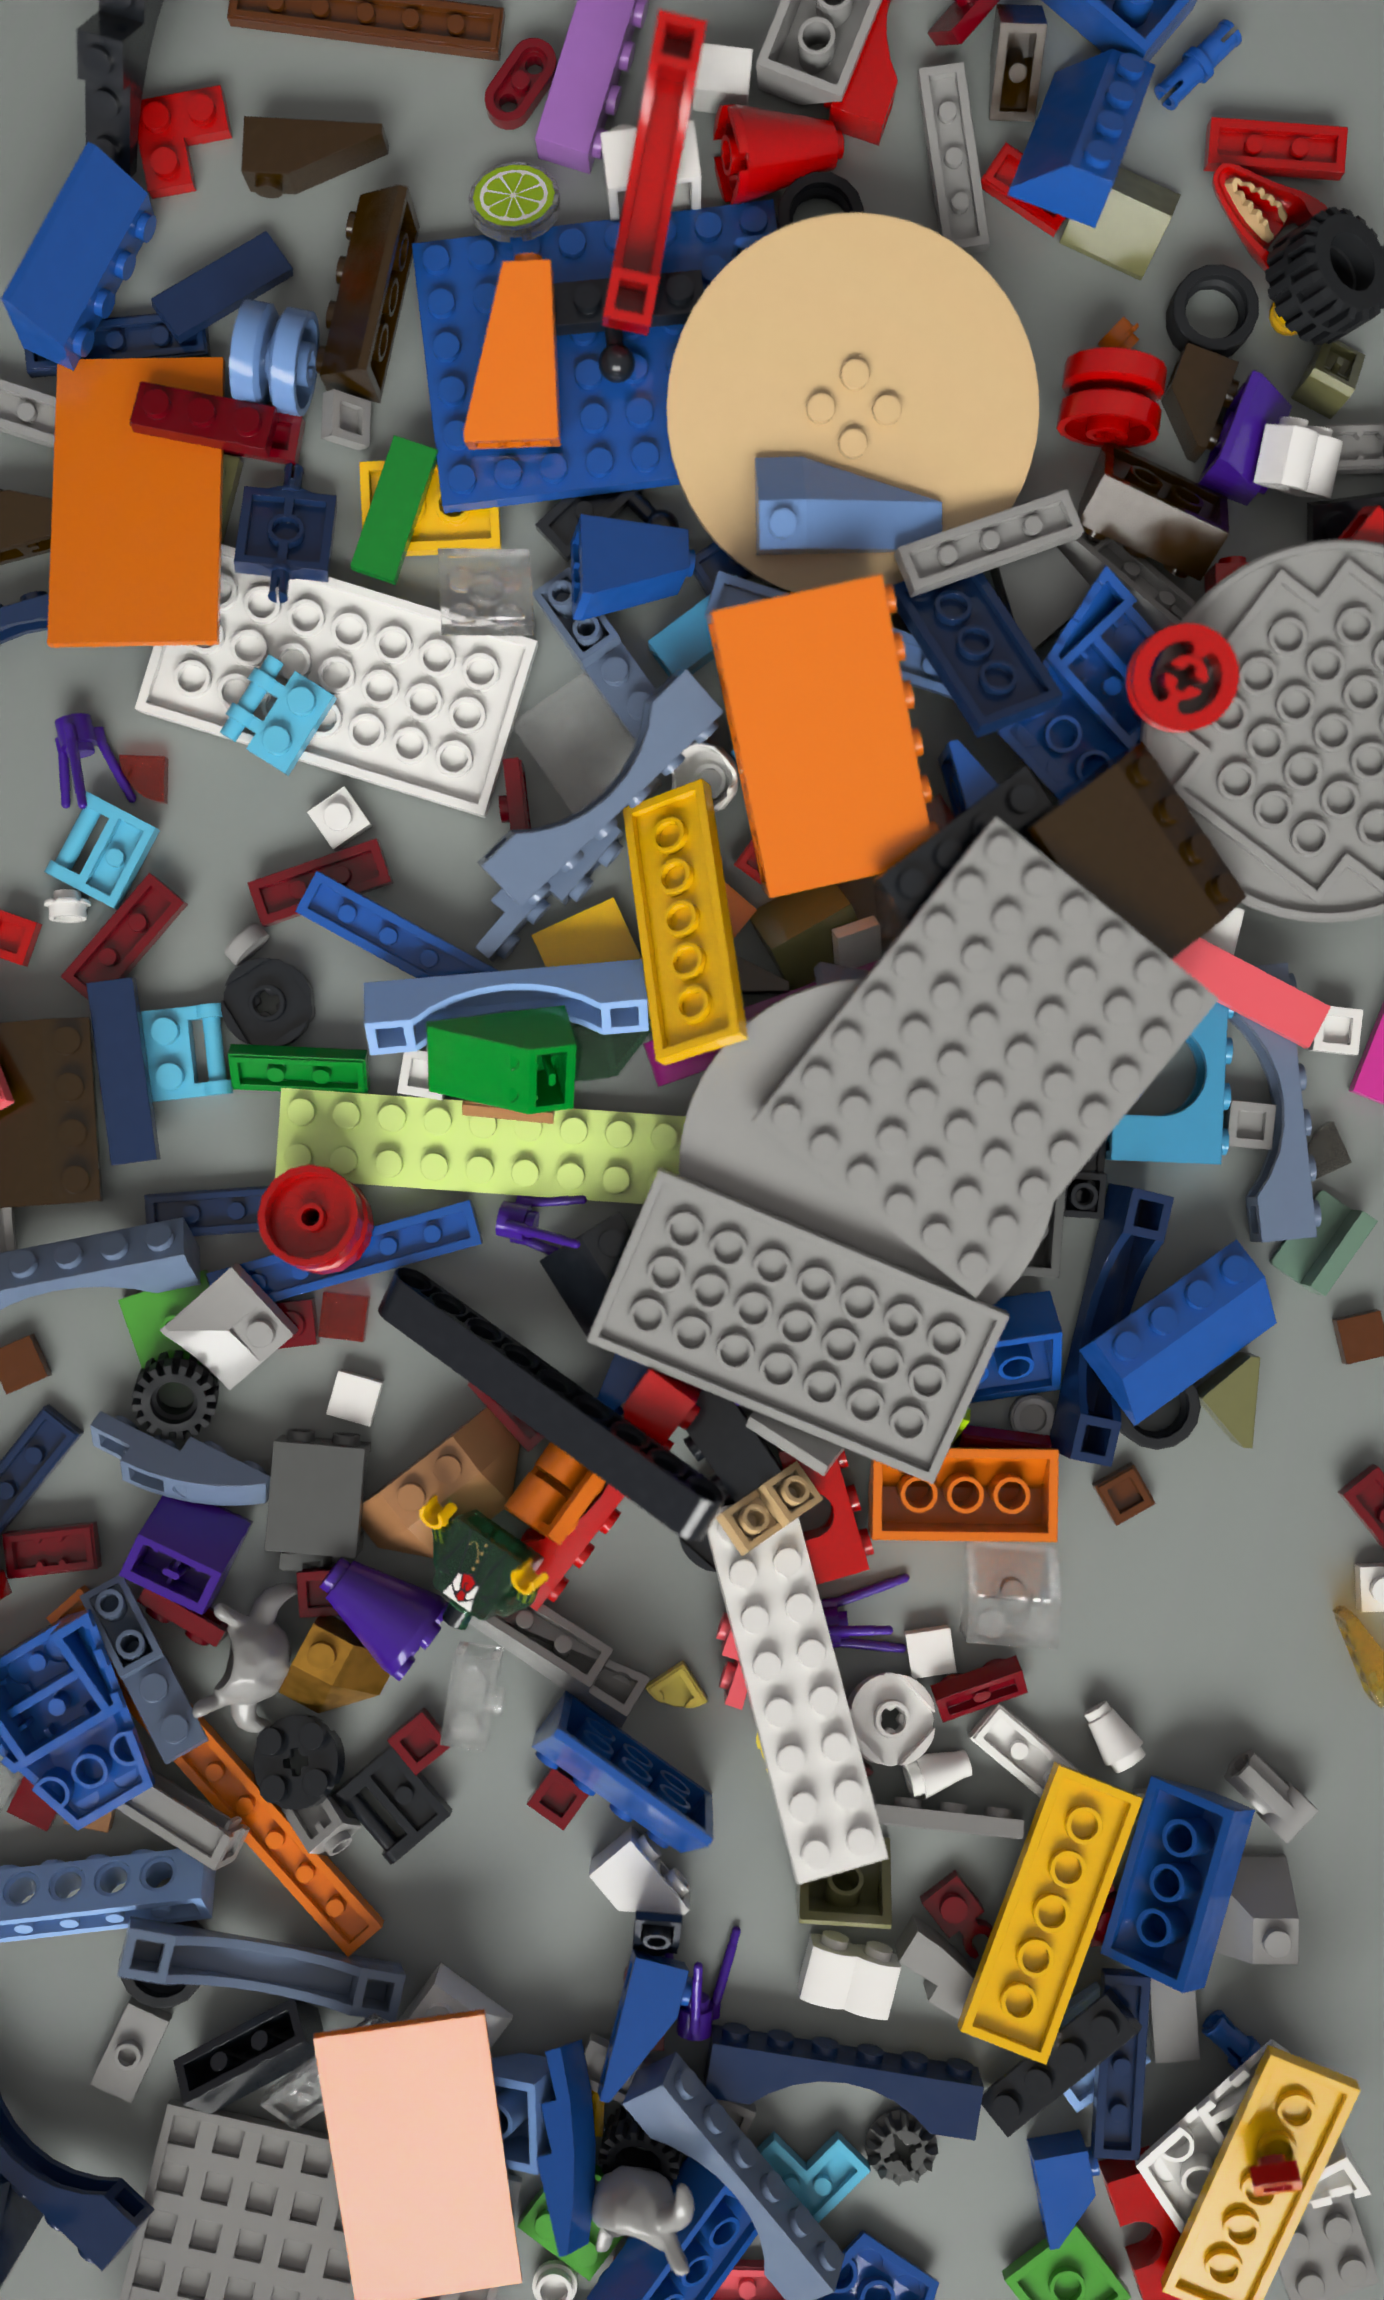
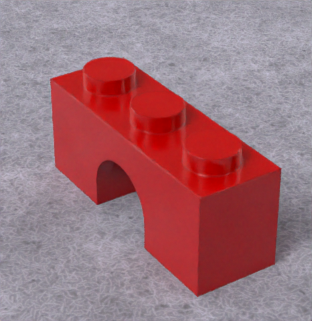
[777,1447,874,1585]
[1098,2145,1182,2300]

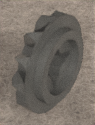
[865,2109,938,2186]

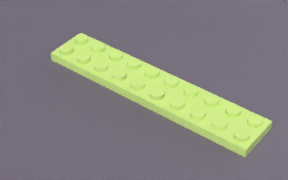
[275,1088,686,1204]

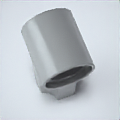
[1224,1749,1319,1844]

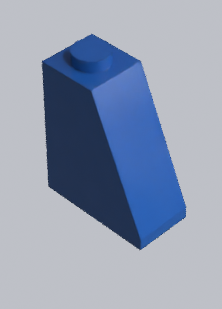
[570,514,696,621]

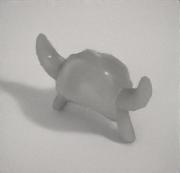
[192,1583,298,1733]
[591,2165,694,2276]

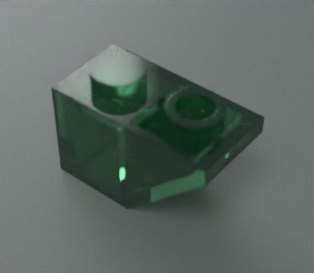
[571,1016,652,1083]

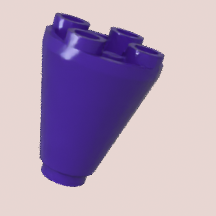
[319,1557,450,1681]

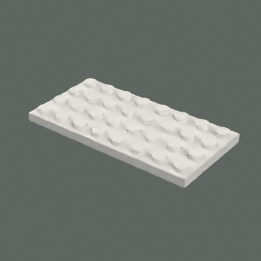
[135,544,538,818]

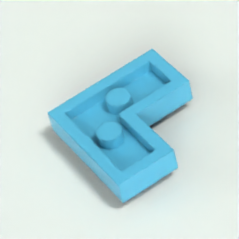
[756,2131,871,2223]

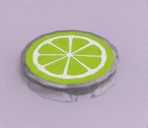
[468,162,560,242]

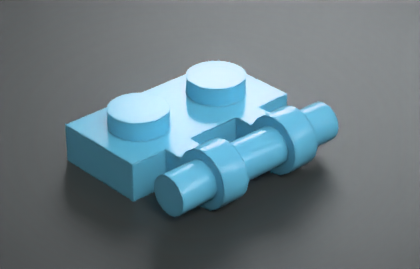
[220,654,337,776]

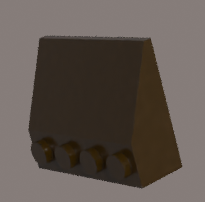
[1027,741,1247,959]
[0,1017,103,1208]

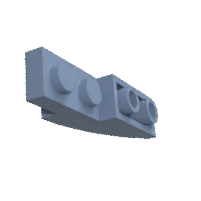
[532,567,656,741]
[475,826,624,962]
[90,1411,271,1506]
[79,1576,209,1765]

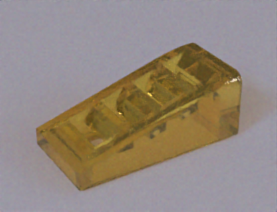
[1333,1605,1384,1708]

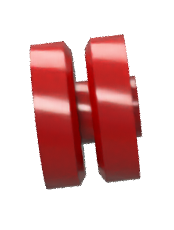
[1056,347,1167,448]
[257,1164,374,1275]

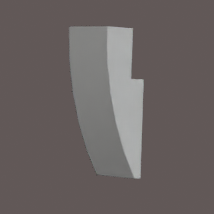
[895,1915,976,2020]

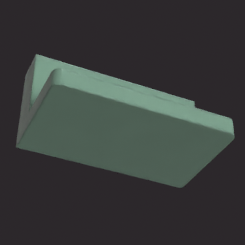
[1270,1190,1378,1297]

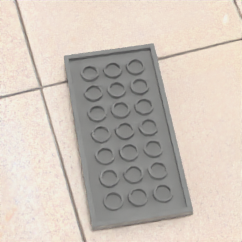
[587,1167,1009,1484]

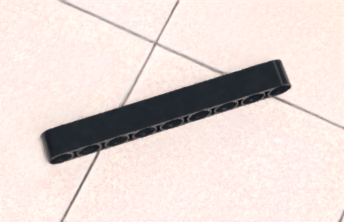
[378,1267,725,1541]

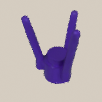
[54,713,136,809]
[495,1195,587,1255]
[821,1573,910,1653]
[665,1926,741,2041]

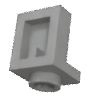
[281,1792,361,1856]

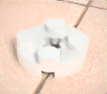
[847,1672,935,1766]

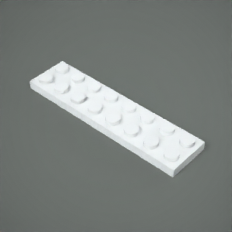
[707,1504,889,1884]

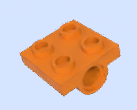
[504,1441,606,1545]

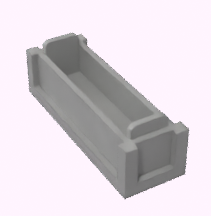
[116,1759,250,1871]

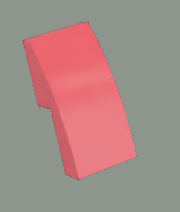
[716,1612,747,1710]

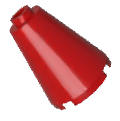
[713,103,844,205]

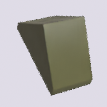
[1291,340,1365,419]
[1197,1352,1260,1449]

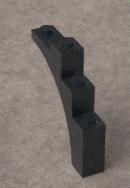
[77,0,164,177]

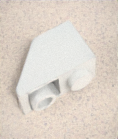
[589,1826,691,1916]

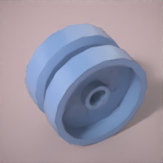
[229,299,320,417]

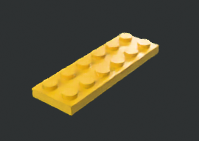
[622,778,748,1065]
[957,1762,1143,2065]
[1161,2044,1360,2300]

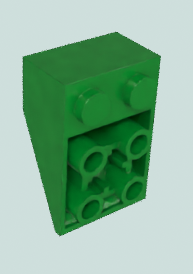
[426,1005,576,1114]

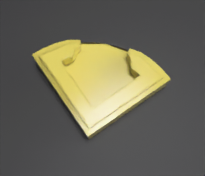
[645,1660,708,1708]

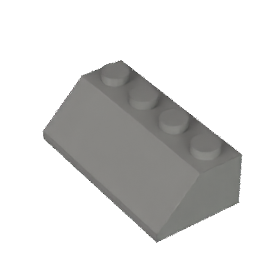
[756,0,882,105]

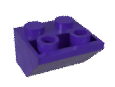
[118,1496,253,1615]

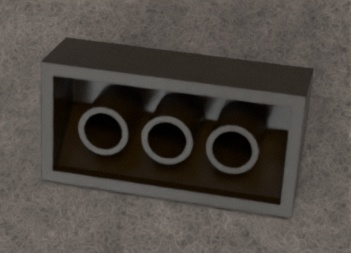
[316,185,420,403]

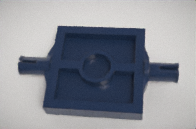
[234,463,337,603]

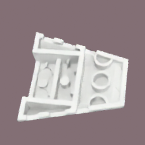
[1135,2039,1372,2233]

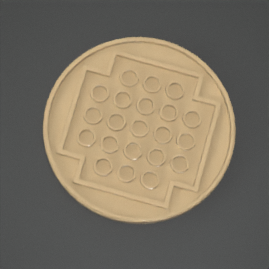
[666,212,1039,594]

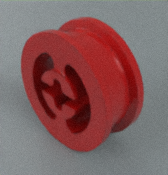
[1125,623,1239,733]

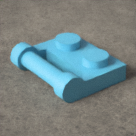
[44,791,160,910]
[141,1003,233,1102]

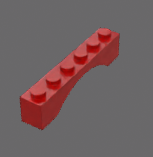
[823,0,898,146]
[602,9,707,336]
[493,1367,702,1611]

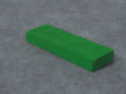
[350,435,438,585]
[228,1044,370,1094]

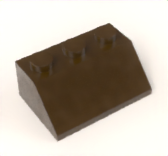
[1078,443,1230,581]

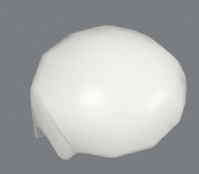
[671,742,739,812]

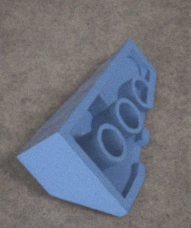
[755,457,942,555]

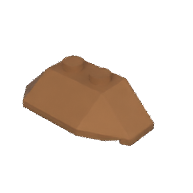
[361,1407,520,1559]

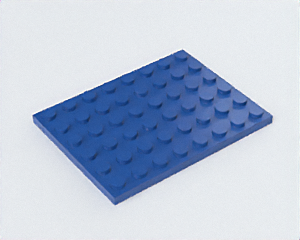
[412,199,777,513]

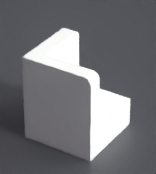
[693,43,753,113]

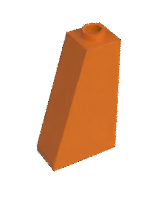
[464,253,561,450]

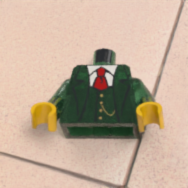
[419,1494,549,1630]

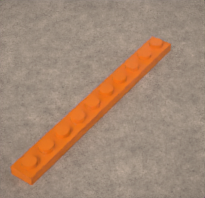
[46,1584,385,1957]

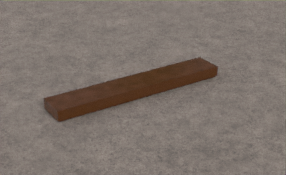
[227,0,505,61]

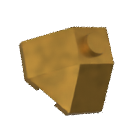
[279,1616,390,1714]

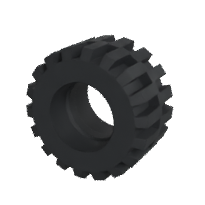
[1265,207,1384,345]

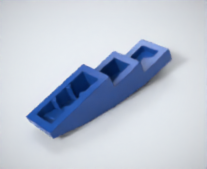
[536,2039,596,2257]

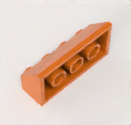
[868,1447,1059,1542]

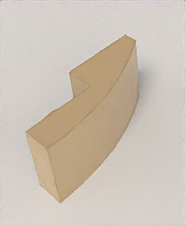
[716,1461,823,1556]

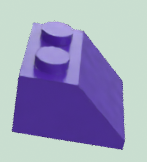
[1198,370,1292,506]

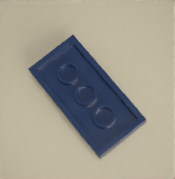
[892,572,1063,738]

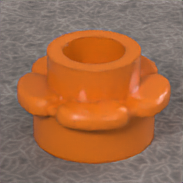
[1097,316,1140,349]

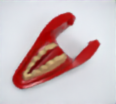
[1212,163,1327,271]

